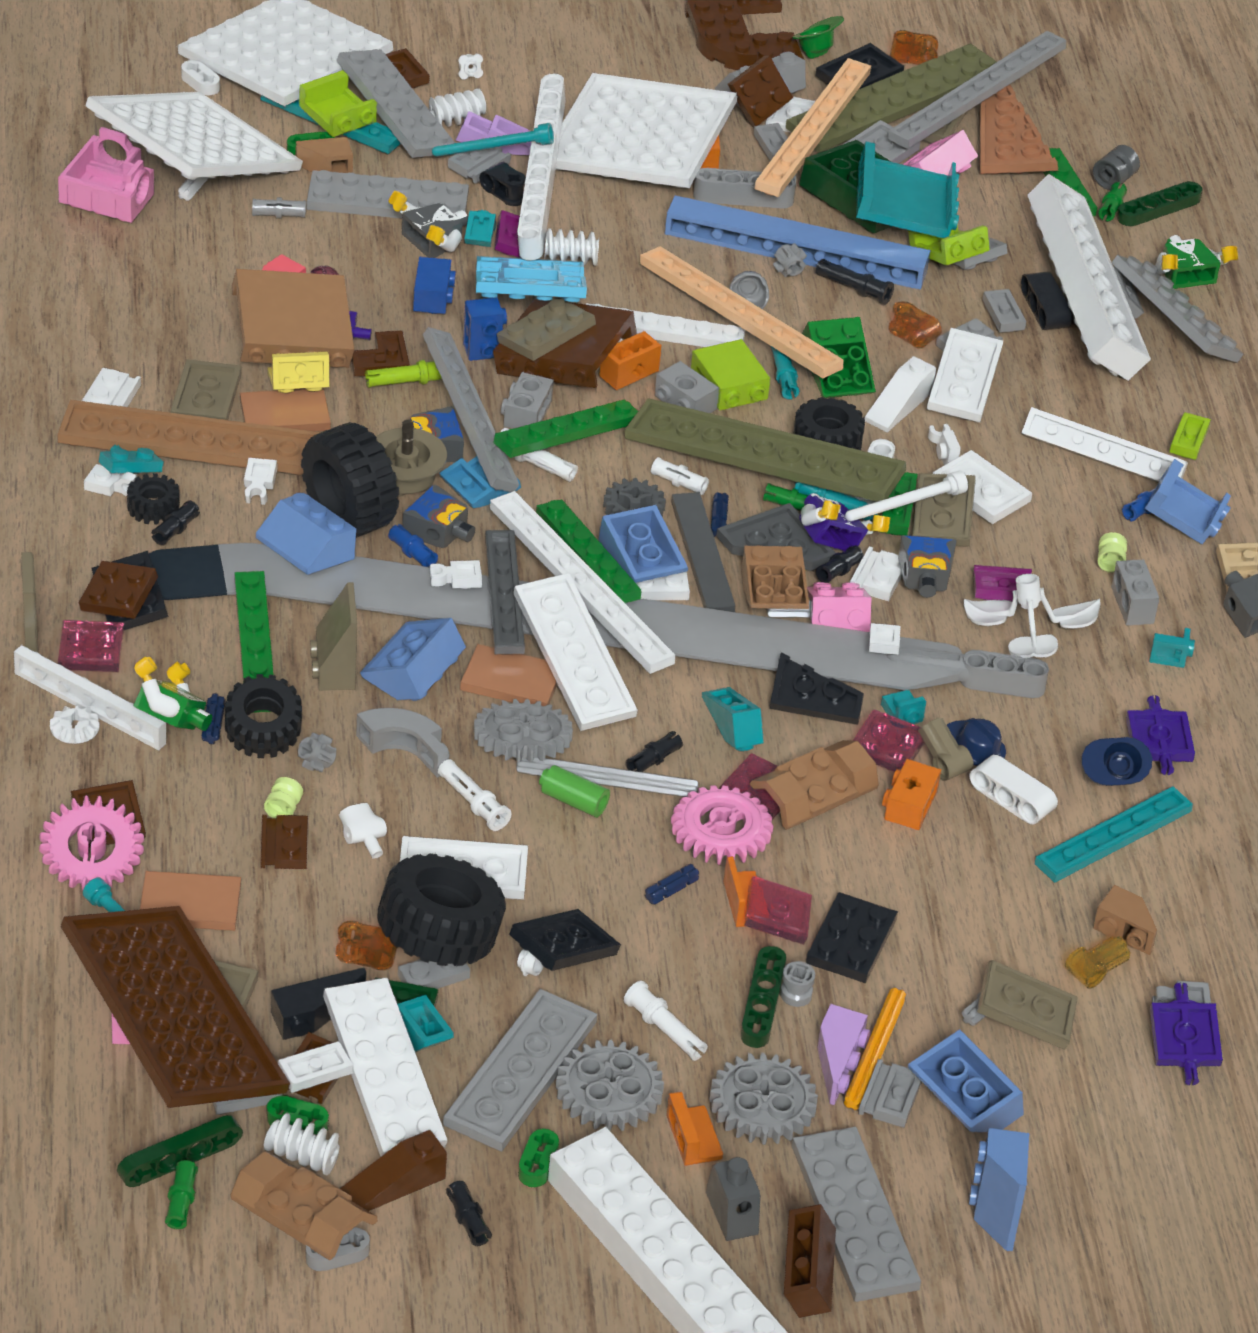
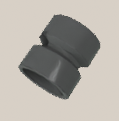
[1093,145,1140,190]

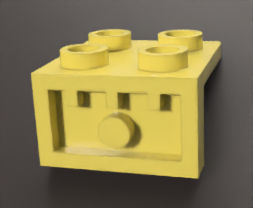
[267,352,329,393]

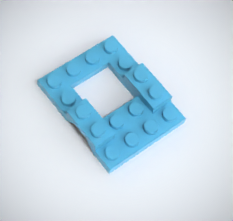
[476,256,587,302]

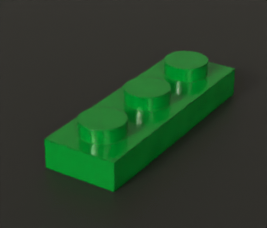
[882,472,918,536]

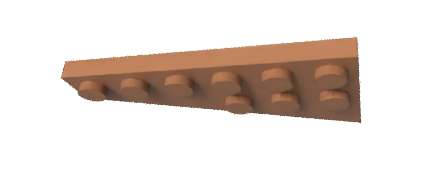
[980,84,1058,175]

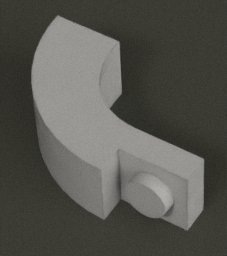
[356,708,450,777]

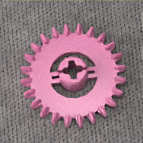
[671,785,773,865]
[39,795,144,890]

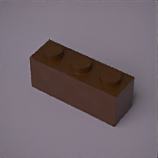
[784,1204,836,1318]

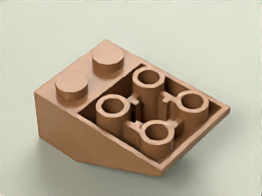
[741,545,809,609]

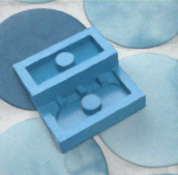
[439,456,522,508]

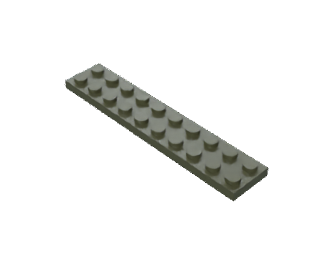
[785,43,997,153]
[625,398,906,502]

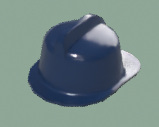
[947,718,1006,766]
[1081,737,1152,786]

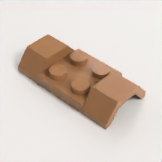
[750,740,879,830]
[231,1151,378,1260]

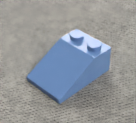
[599,505,688,583]

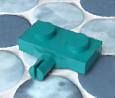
[98,444,164,473]

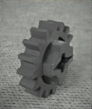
[603,478,666,517]

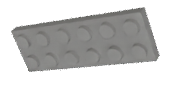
[336,49,455,158]
[306,170,469,218]
[1112,255,1243,363]
[443,989,597,1152]
[792,1127,921,1302]

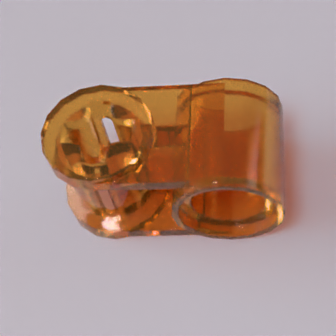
[890,30,938,65]
[889,301,942,349]
[335,921,398,971]

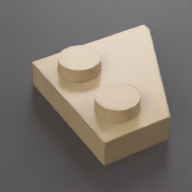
[1216,543,1258,591]

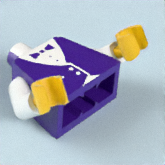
[799,493,890,550]

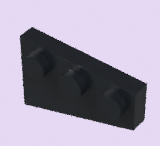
[770,652,864,725]

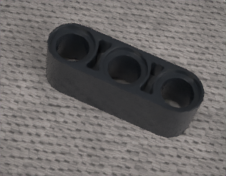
[1021,271,1072,330]

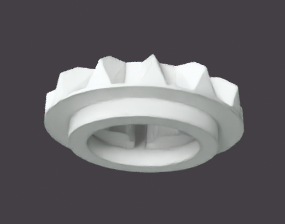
[50,704,100,744]

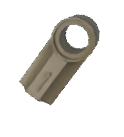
[918,718,973,781]

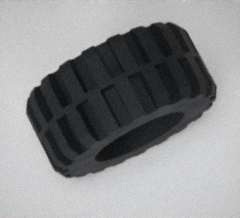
[301,422,399,538]
[377,853,506,966]

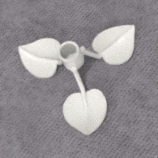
[964,574,1101,658]

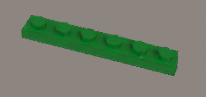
[493,399,638,458]
[536,499,641,603]
[234,571,274,713]

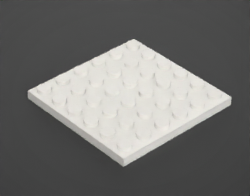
[178,0,393,106]
[556,73,737,188]
[86,92,303,180]

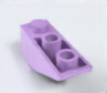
[817,1004,870,1105]

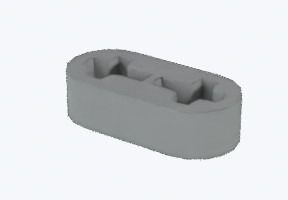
[306,1227,370,1271]

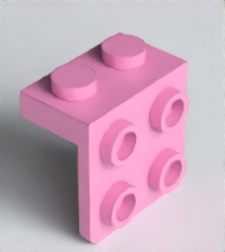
[807,582,872,632]

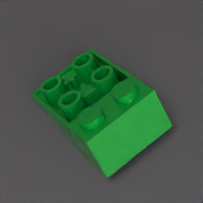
[802,317,876,398]

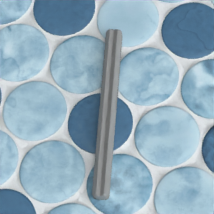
[516,758,698,797]

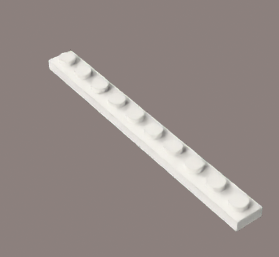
[490,491,676,674]

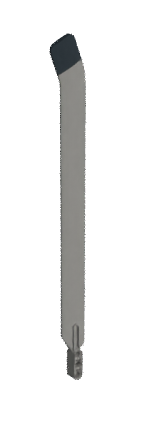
[149,543,1049,698]

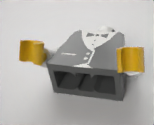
[388,191,468,258]

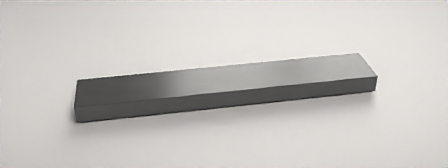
[671,492,736,612]
[485,530,525,654]

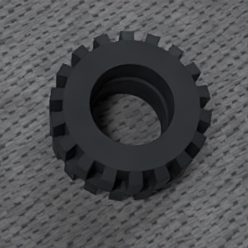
[793,397,865,450]
[225,674,302,759]

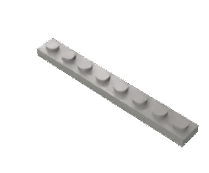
[423,327,520,492]

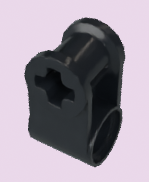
[479,162,526,206]

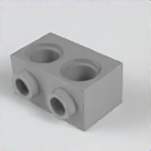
[501,372,554,429]
[1111,559,1159,626]

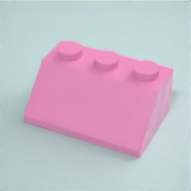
[902,130,978,175]

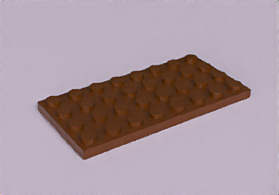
[61,906,290,1108]

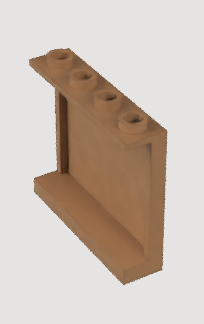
[232,269,354,368]

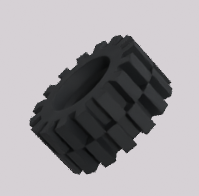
[127,473,180,525]

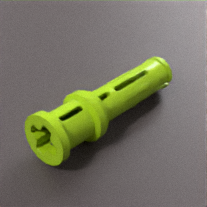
[365,360,442,388]

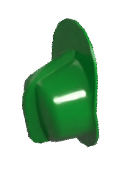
[792,16,844,59]

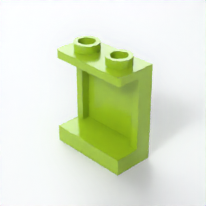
[299,70,377,137]
[908,225,990,265]
[691,339,770,411]

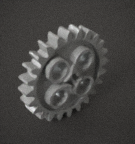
[474,699,573,763]
[556,1040,664,1131]
[709,1053,818,1145]

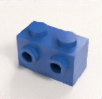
[413,257,456,314]
[463,297,507,361]

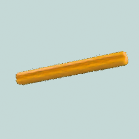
[844,988,906,1110]

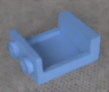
[1145,459,1231,544]

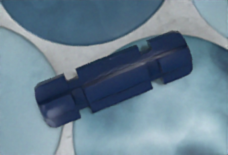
[711,492,729,537]
[201,693,225,745]
[645,864,699,905]

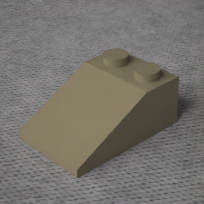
[310,582,357,691]

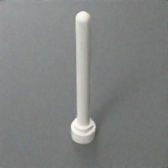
[845,471,968,522]

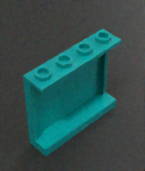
[856,141,959,238]

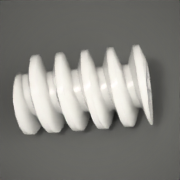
[429,88,486,127]
[544,228,599,266]
[264,1113,340,1176]

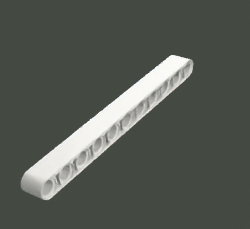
[517,74,566,261]

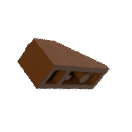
[340,1130,447,1211]

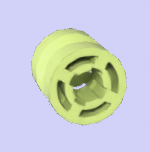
[1098,532,1127,572]
[264,777,303,818]

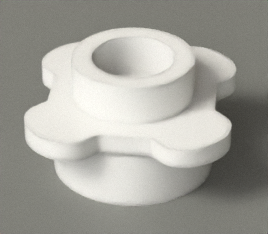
[458,54,483,79]

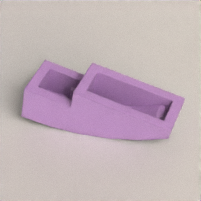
[456,111,531,155]

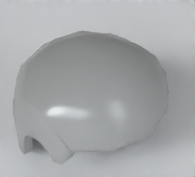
[729,271,769,309]

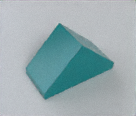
[397,995,454,1052]

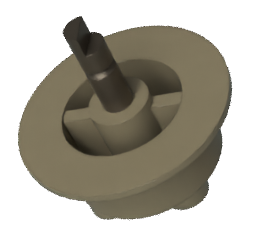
[376,419,447,497]

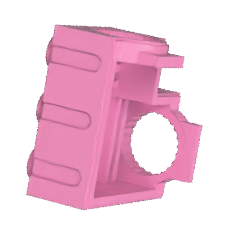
[58,127,154,223]

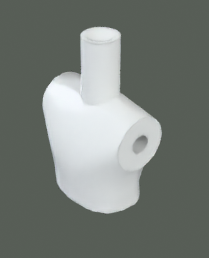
[339,803,387,859]

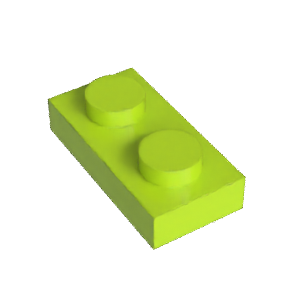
[1169,412,1211,460]

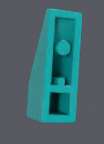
[702,687,764,751]

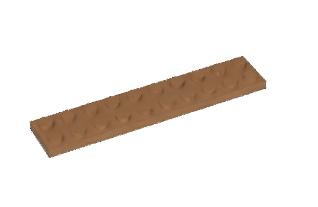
[58,400,321,475]

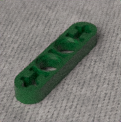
[1117,181,1203,226]
[741,946,786,1048]
[117,1115,243,1187]

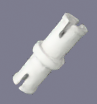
[651,457,709,495]

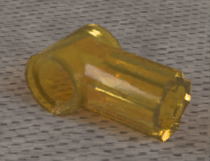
[1065,936,1131,989]

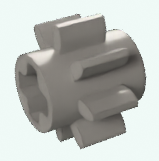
[773,243,807,277]
[298,733,336,772]

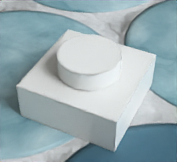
[869,623,900,655]

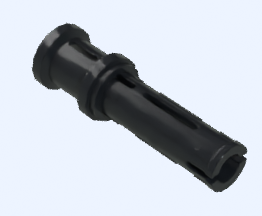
[816,259,894,305]

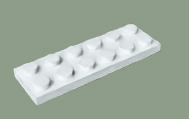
[513,573,637,731]
[323,978,447,1156]

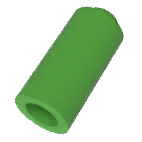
[539,765,610,818]

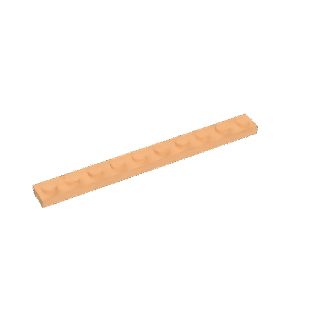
[755,58,871,197]
[640,246,844,378]

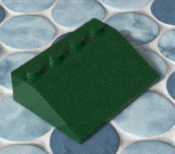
[799,140,892,233]

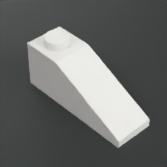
[865,356,936,432]

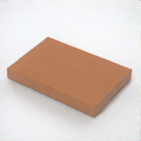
[240,387,331,432]
[460,644,558,707]
[140,871,241,931]

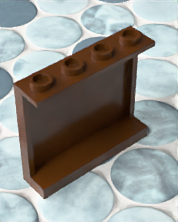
[493,298,637,388]

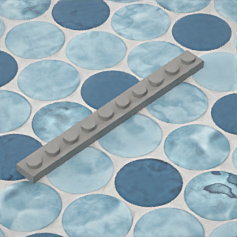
[888,31,1066,149]

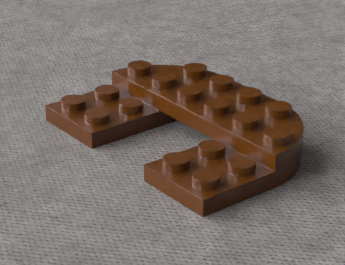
[685,0,804,70]

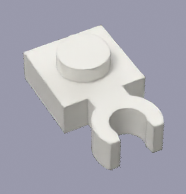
[244,458,278,505]
[430,560,482,589]

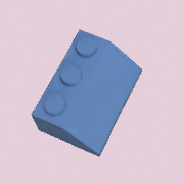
[256,493,356,575]
[360,618,466,701]
[908,1029,1024,1132]
[969,1128,1029,1251]

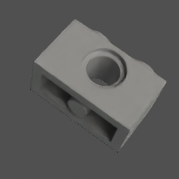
[655,361,719,413]

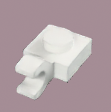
[928,424,961,465]
[84,464,137,496]

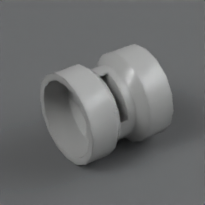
[780,961,815,1007]

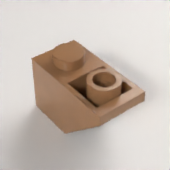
[295,137,353,173]
[1093,885,1157,955]

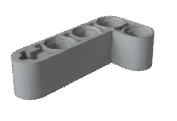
[693,168,796,208]

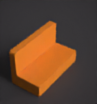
[723,856,768,927]
[666,1092,723,1166]

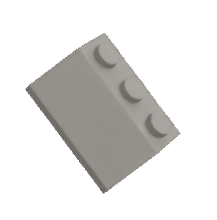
[715,52,806,106]

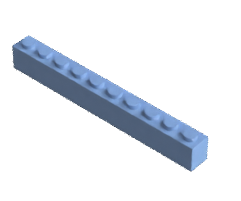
[665,195,931,290]

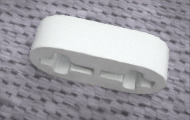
[181,60,220,96]

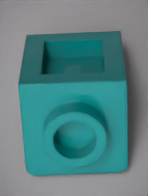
[464,210,496,247]
[1149,628,1195,668]
[881,690,927,728]

